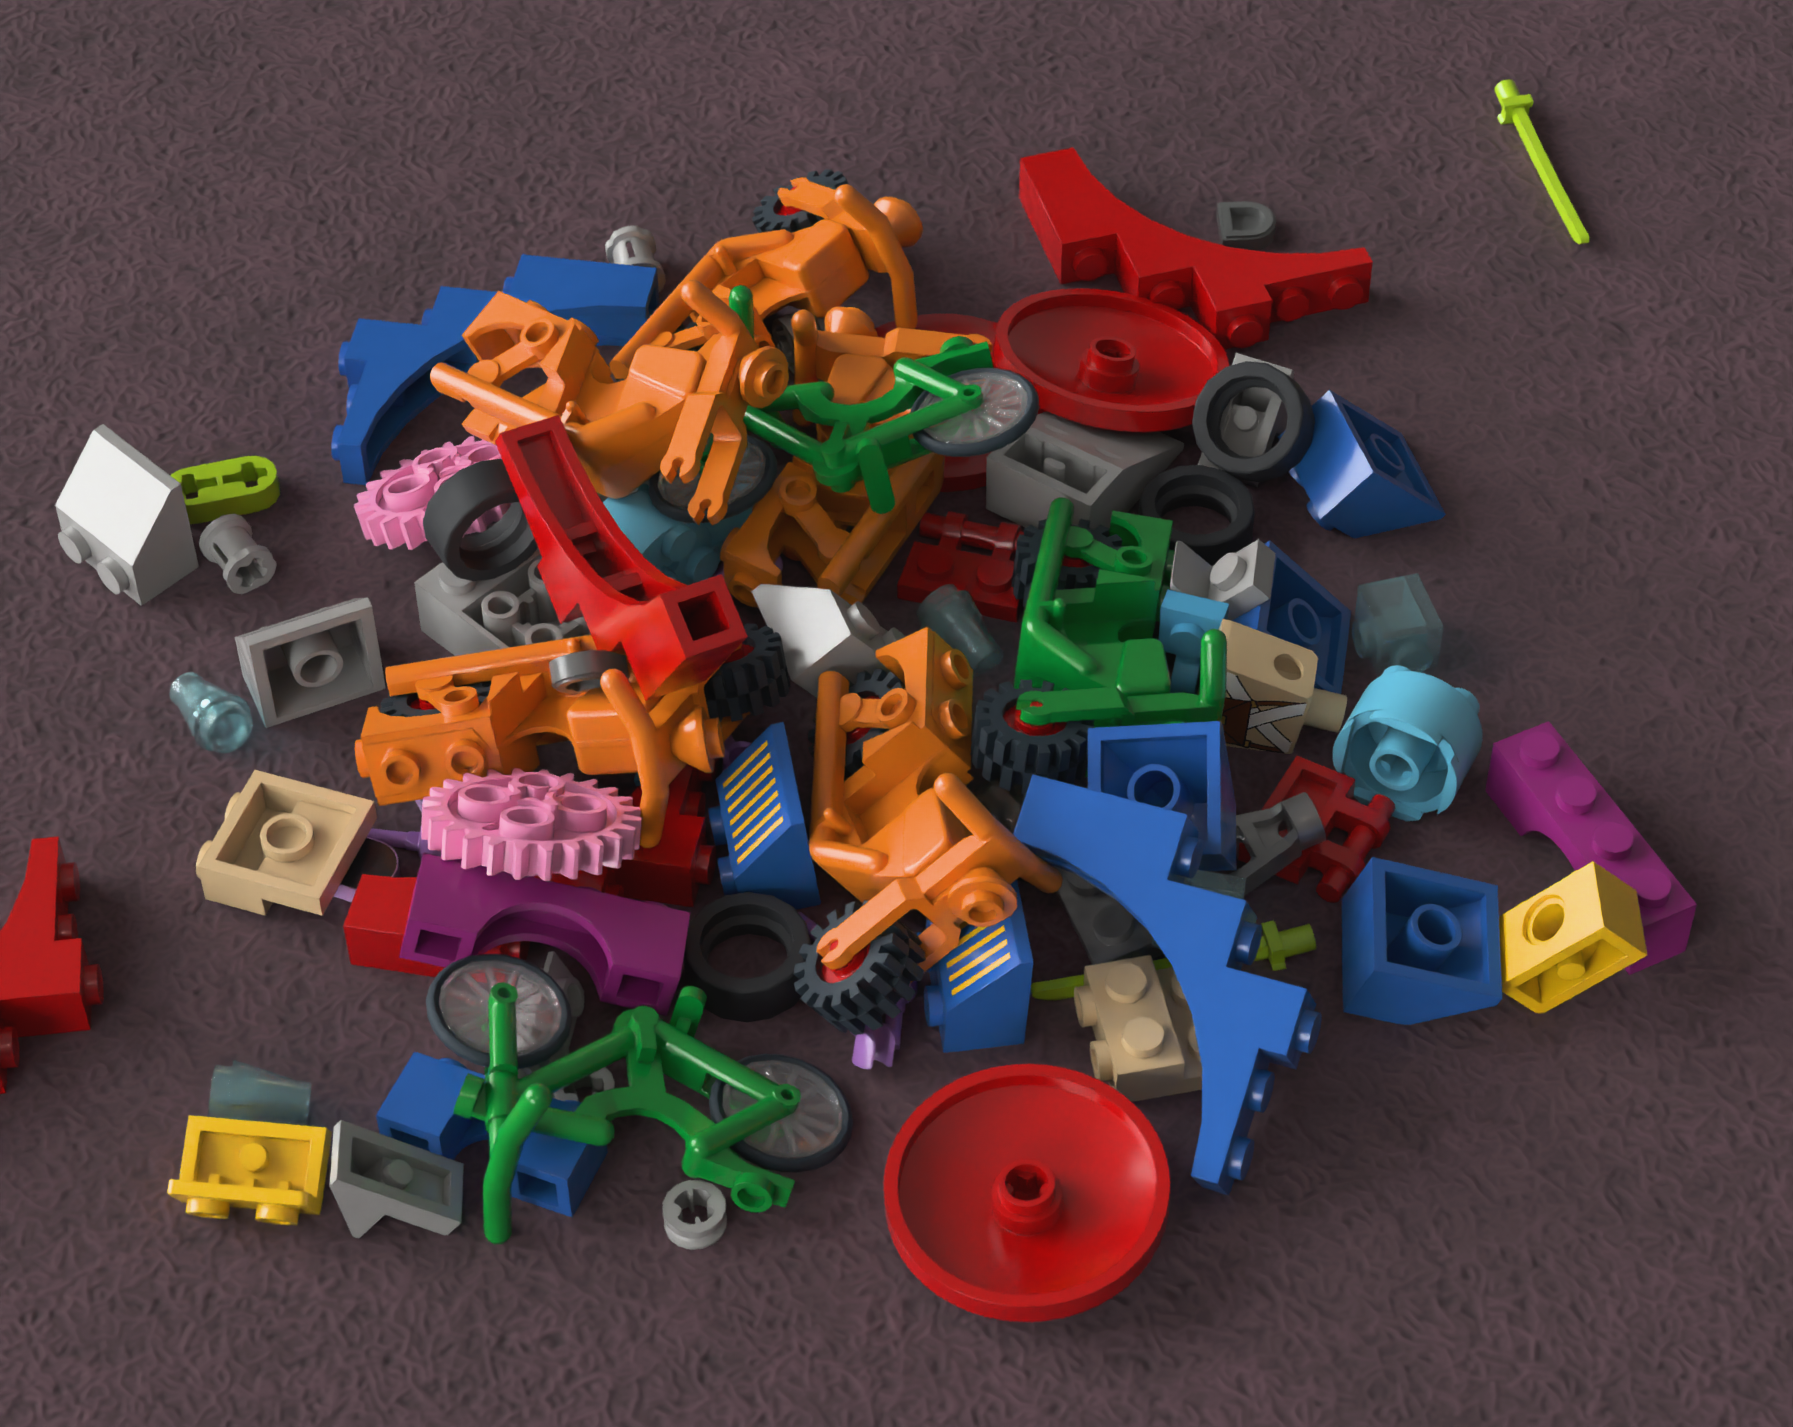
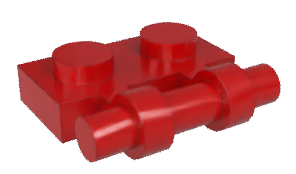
[897,511,1024,623]
[1238,756,1396,903]

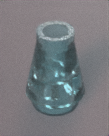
[916,584,1004,676]
[169,672,253,753]
[208,1060,312,1124]

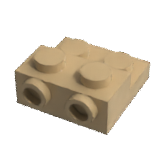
[196,770,377,916]
[1074,955,1202,1102]

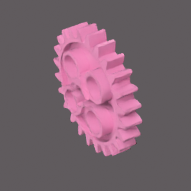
[354,436,511,550]
[421,768,642,881]

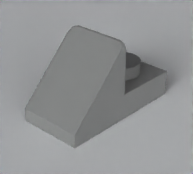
[1198,353,1294,487]
[1170,539,1276,621]
[330,1120,464,1238]

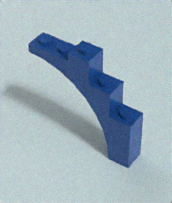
[331,254,660,485]
[1013,774,1322,1195]

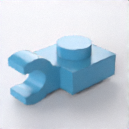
[1159,590,1229,694]

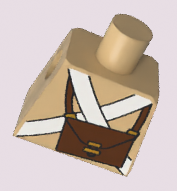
[1196,619,1347,754]

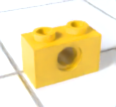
[1499,861,1647,1013]

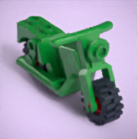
[970,497,1227,794]

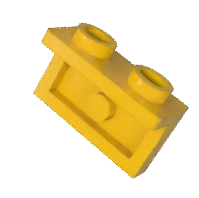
[167,1115,332,1225]

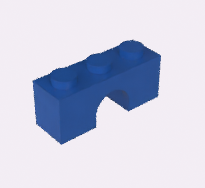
[376,1051,608,1217]

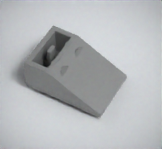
[986,411,1184,530]
[414,548,591,656]

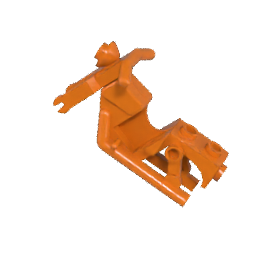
[430,280,789,526]
[720,307,992,608]

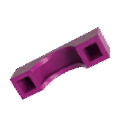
[1485,721,1697,975]
[399,853,691,1016]

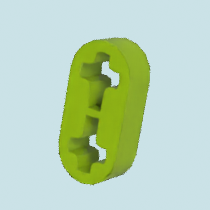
[170,456,280,524]

